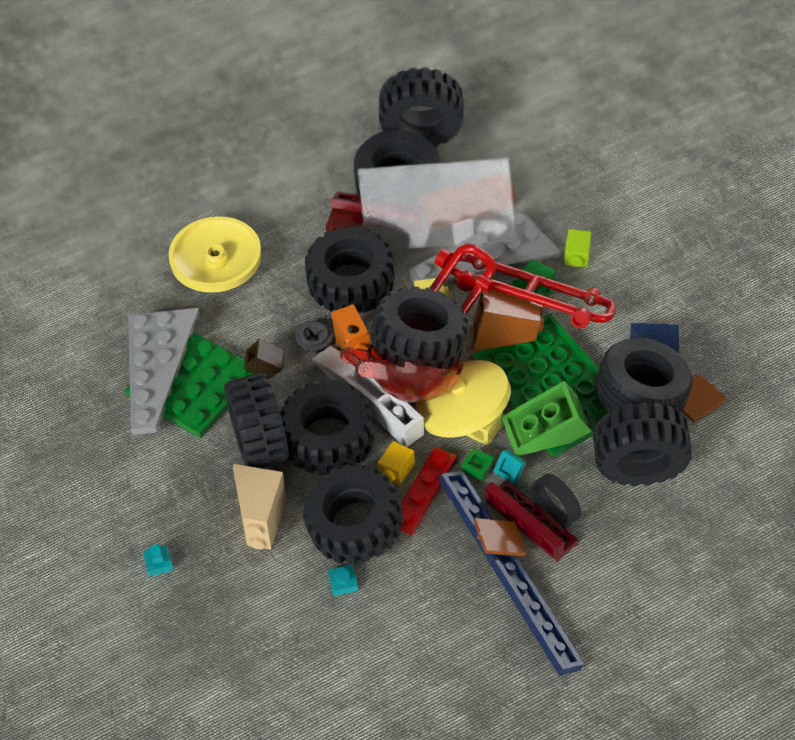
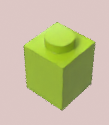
[565,229,592,267]

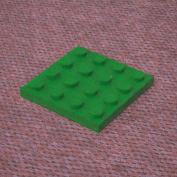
[125,332,254,439]

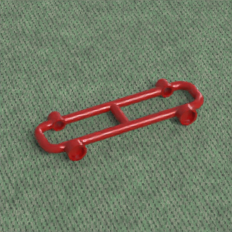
[368,244,496,400]
[451,253,617,329]

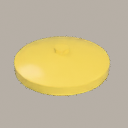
[169,217,262,292]
[416,360,511,438]

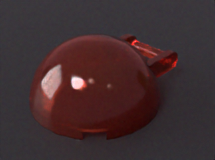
[340,345,464,403]

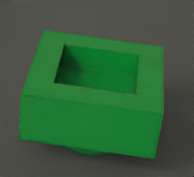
[461,447,495,481]

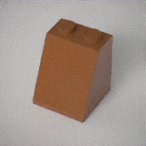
[473,289,544,351]

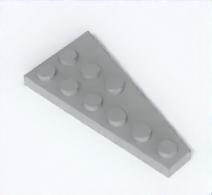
[408,210,561,286]
[128,308,200,435]

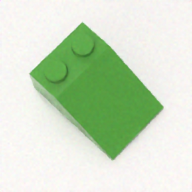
[501,381,592,456]

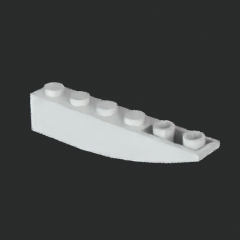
[312,346,424,447]

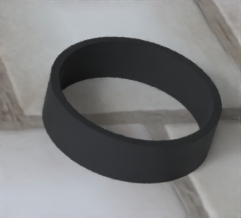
[531,473,581,528]

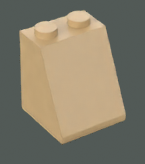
[233,464,287,550]

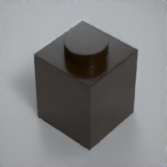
[244,339,284,379]

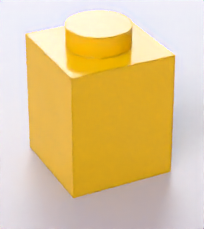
[378,441,415,486]

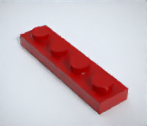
[400,447,457,536]

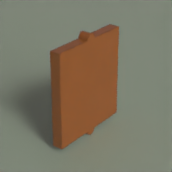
[682,373,726,422]
[474,518,526,556]

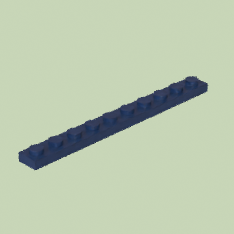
[439,470,584,676]

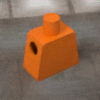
[331,304,372,363]

